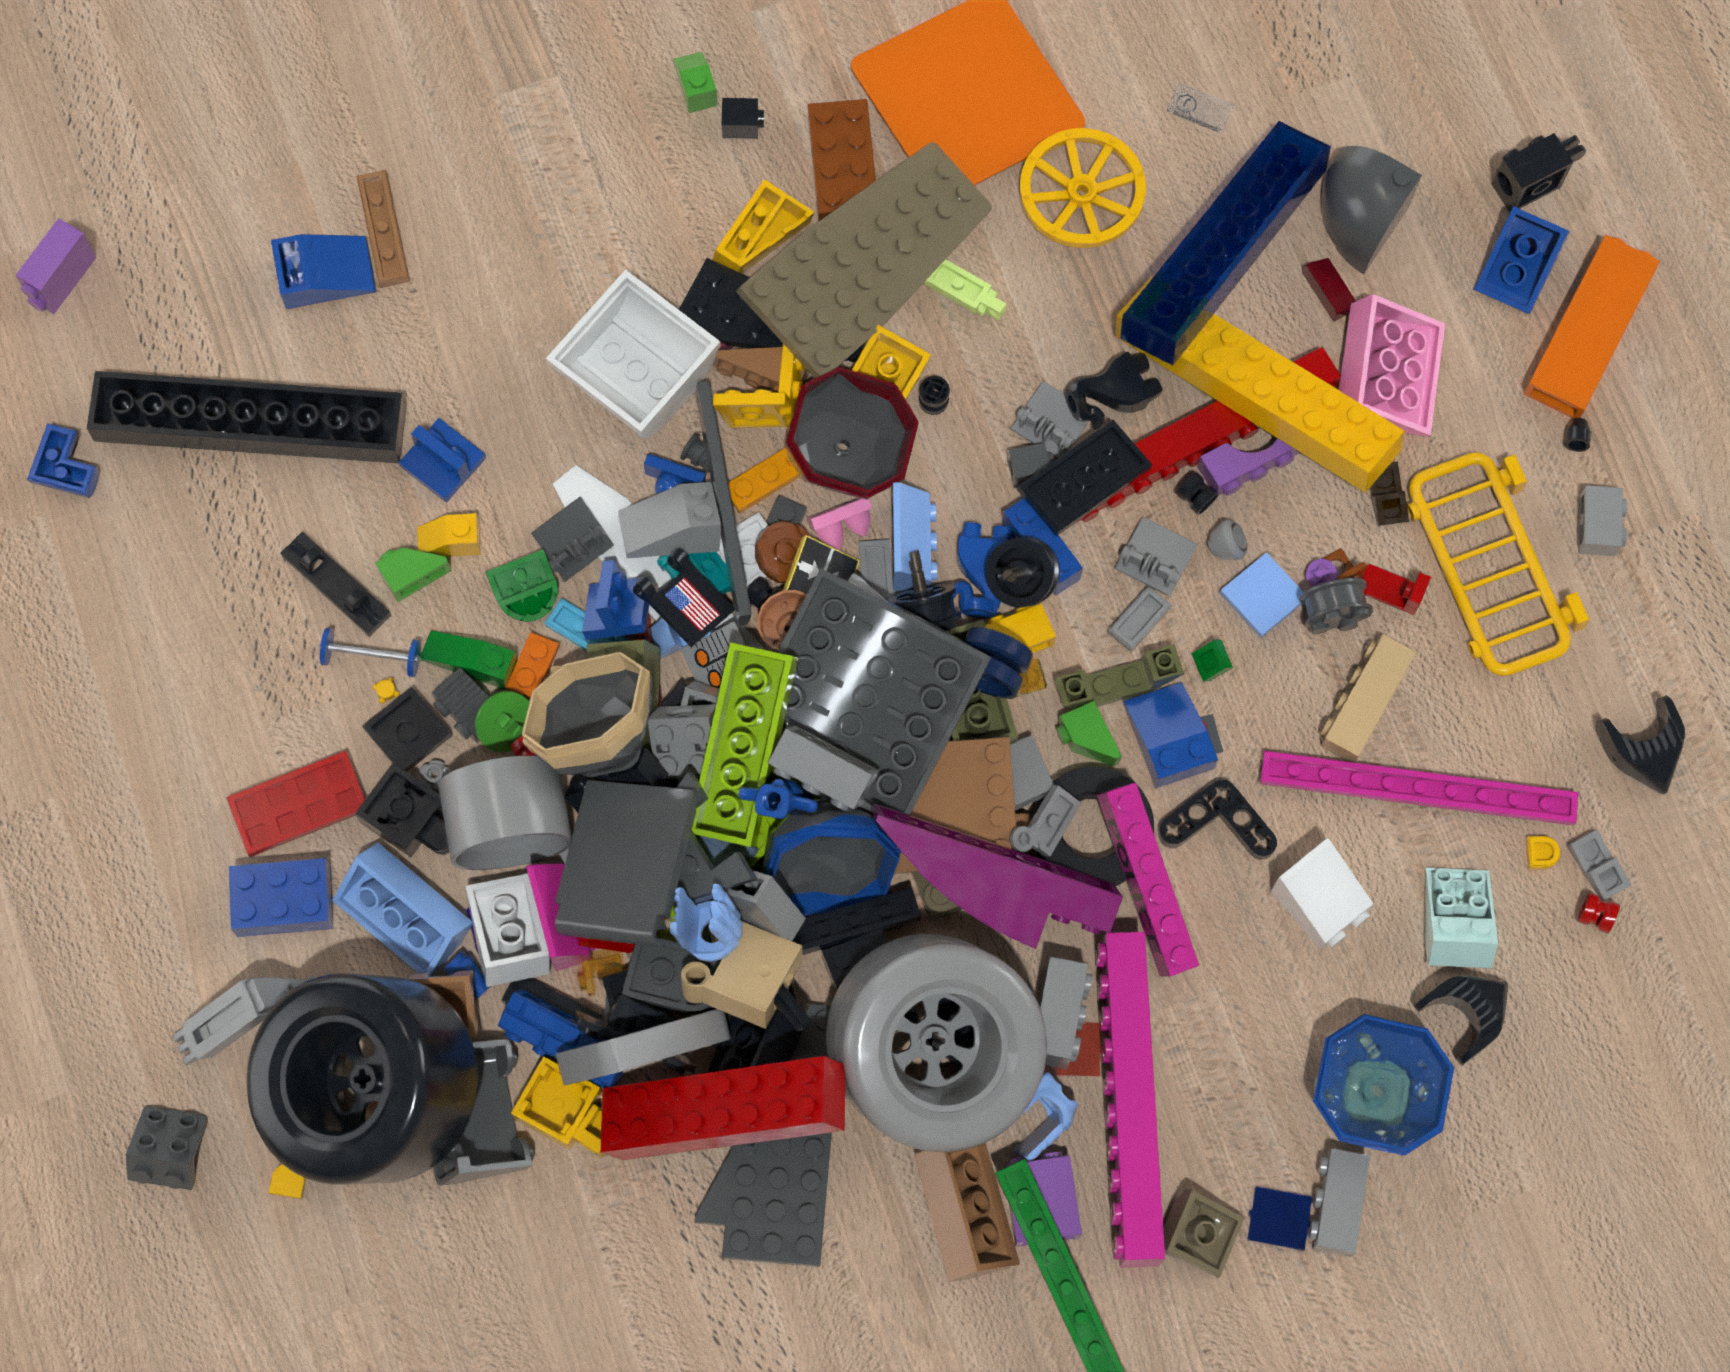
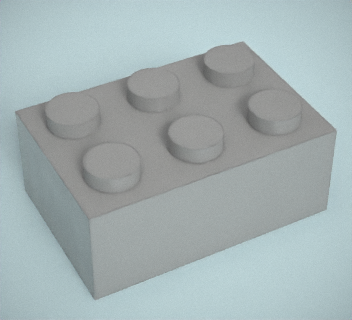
[768,726,880,811]
[1039,957,1093,1070]

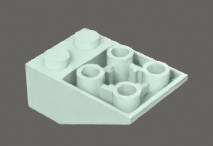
[1425,867,1498,968]

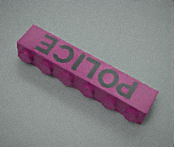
[1097,783,1200,977]

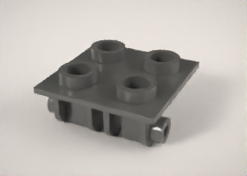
[531,497,614,582]

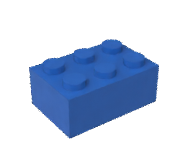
[229,858,333,937]

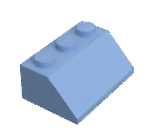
[892,482,937,591]

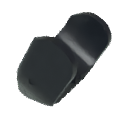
[1596,695,1685,795]
[1414,976,1508,1066]

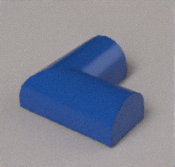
[27,423,98,498]

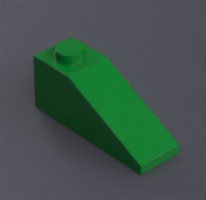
[420,630,518,691]

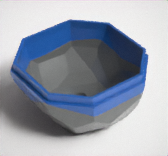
[762,799,901,916]

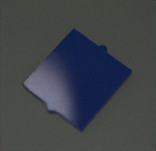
[1247,1187,1312,1251]

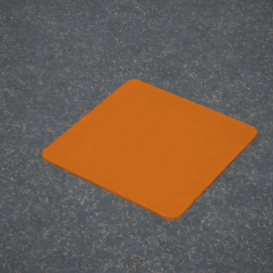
[851,0,1086,186]

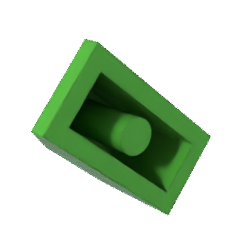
[673,52,717,113]
[375,547,451,602]
[1056,701,1122,767]

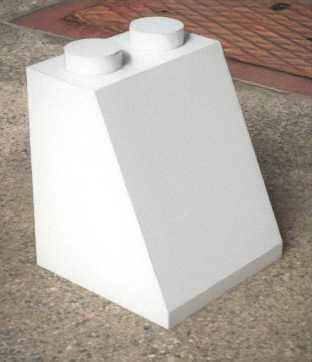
[1271,838,1373,949]

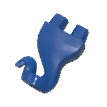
[953,522,1011,619]

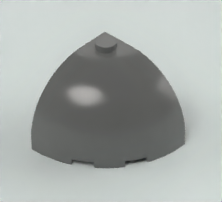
[1321,146,1422,274]

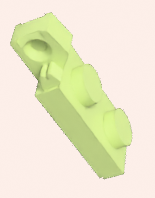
[924,259,1006,320]

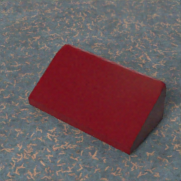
[1303,258,1356,322]

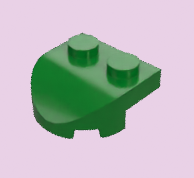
[485,549,558,622]

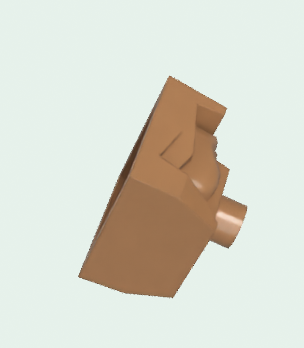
[407,970,479,1039]

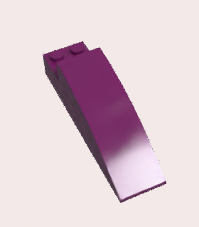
[871,803,1123,949]

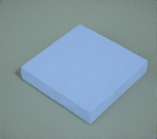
[1220,552,1303,638]

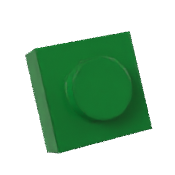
[1192,640,1233,682]

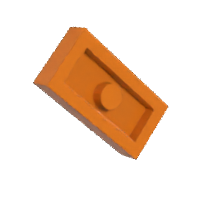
[506,632,560,700]

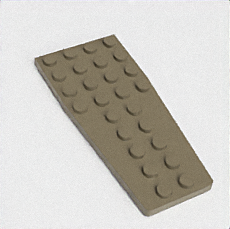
[736,142,992,378]

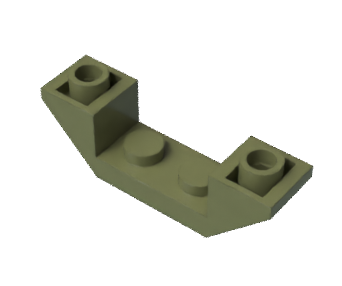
[1054,644,1184,709]

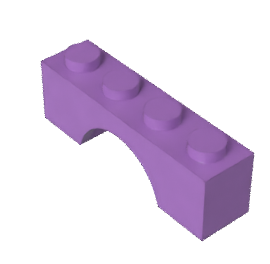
[1197,438,1301,496]

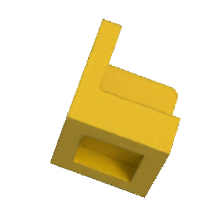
[573,1104,604,1158]

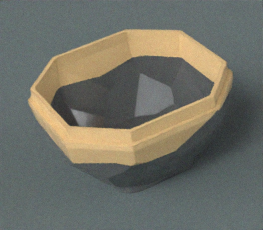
[522,652,653,777]

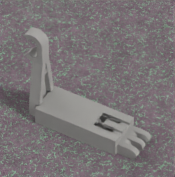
[173,972,333,1065]

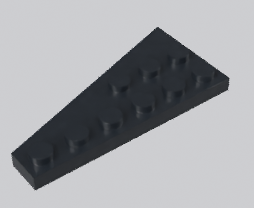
[678,258,867,362]

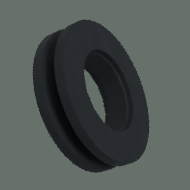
[1034,767,1154,886]

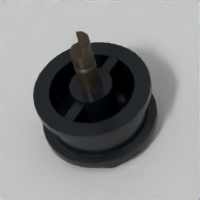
[986,537,1060,608]
[888,550,962,631]

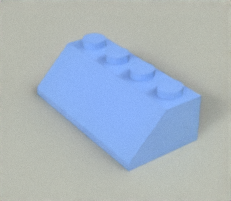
[332,843,472,977]

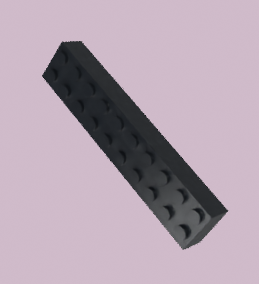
[86,371,406,463]

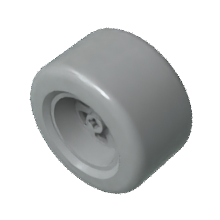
[826,934,1047,1152]

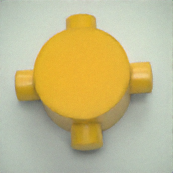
[373,677,400,704]

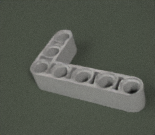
[556,1009,732,1086]

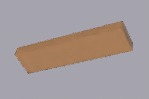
[356,170,410,288]

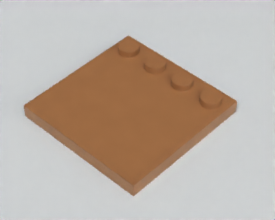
[894,737,1017,874]

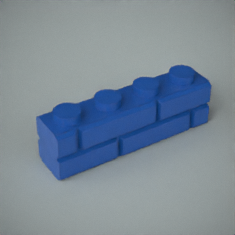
[498,989,624,1088]

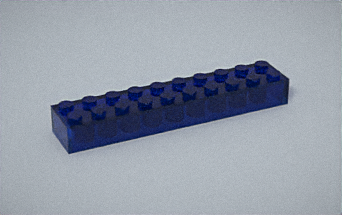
[1120,121,1331,366]

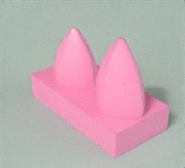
[807,498,872,551]

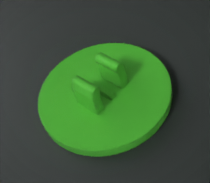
[475,691,530,752]

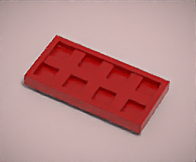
[226,751,365,857]

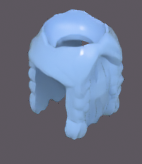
[670,884,743,962]
[1006,1072,1078,1161]

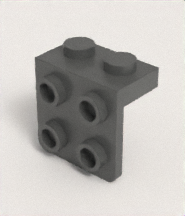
[125,1106,207,1190]

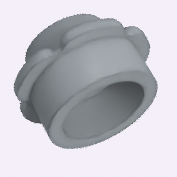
[419,760,450,791]

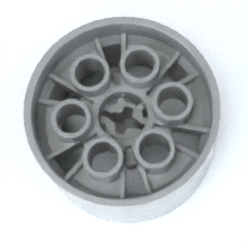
[438,756,572,870]

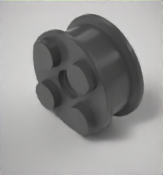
[1299,578,1373,634]

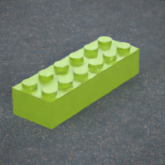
[692,642,798,847]

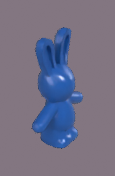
[738,778,818,819]

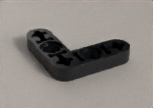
[1158,780,1277,860]

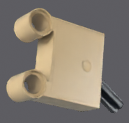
[681,921,811,1032]

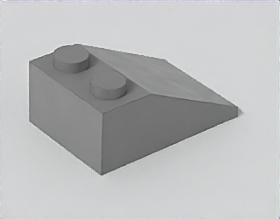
[618,482,721,558]

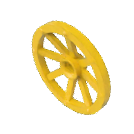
[1019,128,1146,248]

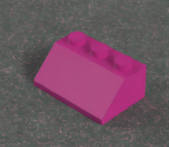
[526,864,596,971]

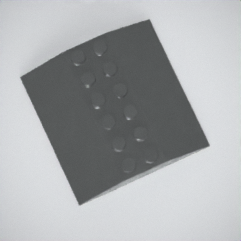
[777,568,992,815]

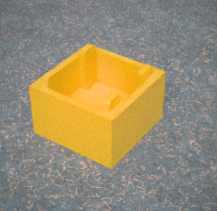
[511,1056,603,1150]

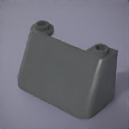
[433,1039,534,1186]

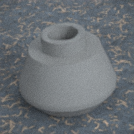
[1208,519,1248,560]

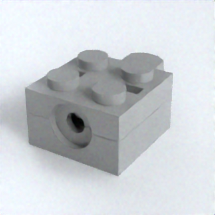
[648,704,716,786]

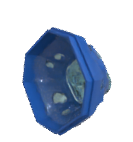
[1313,1014,1454,1156]

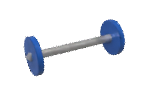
[318,628,422,677]

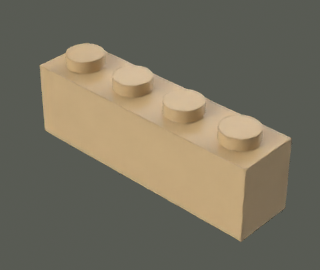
[1320,634,1417,763]

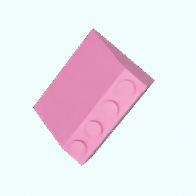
[1339,294,1445,437]

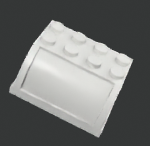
[546,269,721,439]

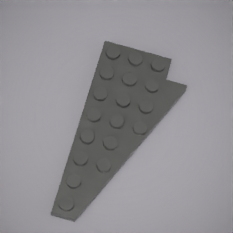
[694,1004,832,1267]

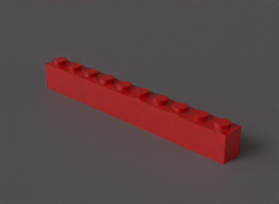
[1076,347,1342,523]

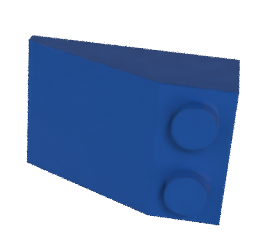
[1474,206,1570,314]
[1123,682,1218,789]

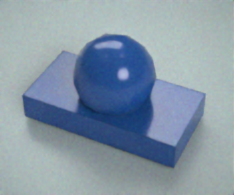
[644,454,706,494]

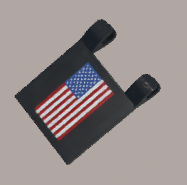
[633,548,735,648]

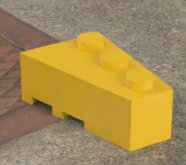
[712,179,815,274]

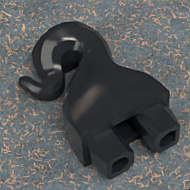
[1065,352,1163,430]

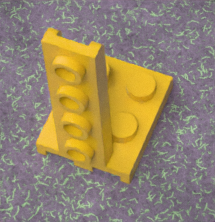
[713,344,805,428]

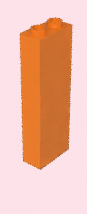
[1524,234,1660,419]

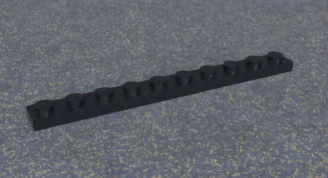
[602,888,921,1009]

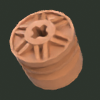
[757,590,807,653]

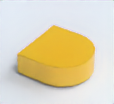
[1525,836,1560,870]
[268,1164,306,1200]

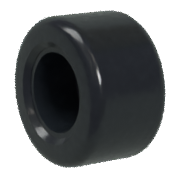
[247,973,478,1185]

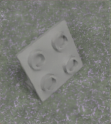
[1010,381,1089,458]
[1115,517,1198,597]

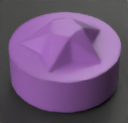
[1306,559,1339,587]

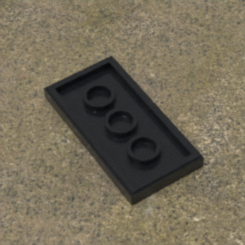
[1017,419,1152,537]

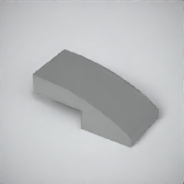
[1566,830,1631,900]

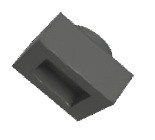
[766,496,807,526]

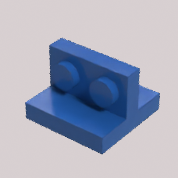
[398,418,486,503]
[582,560,650,640]

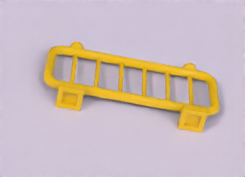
[1407,452,1590,676]

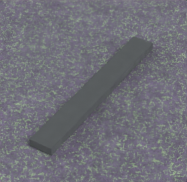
[695,381,752,625]

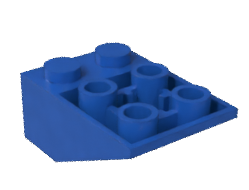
[271,234,376,309]

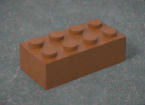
[808,99,876,222]

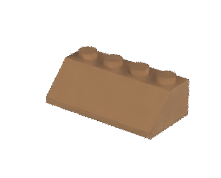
[914,1142,1020,1282]

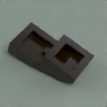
[1369,461,1409,526]

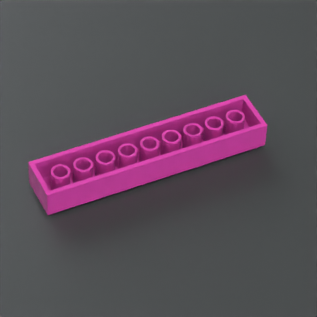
[1096,932,1165,1268]

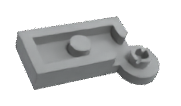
[1010,785,1081,857]

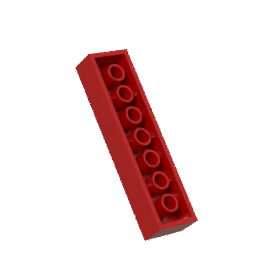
[600,1056,845,1160]

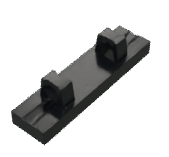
[280,532,391,637]

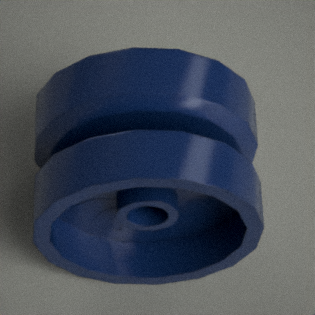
[964,627,1033,699]

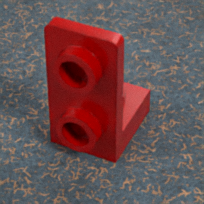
[1362,564,1431,615]

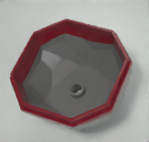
[784,367,919,500]

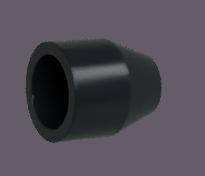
[1565,418,1591,452]

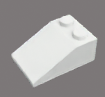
[465,873,550,987]

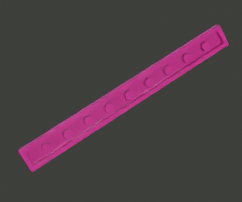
[1260,751,1579,826]

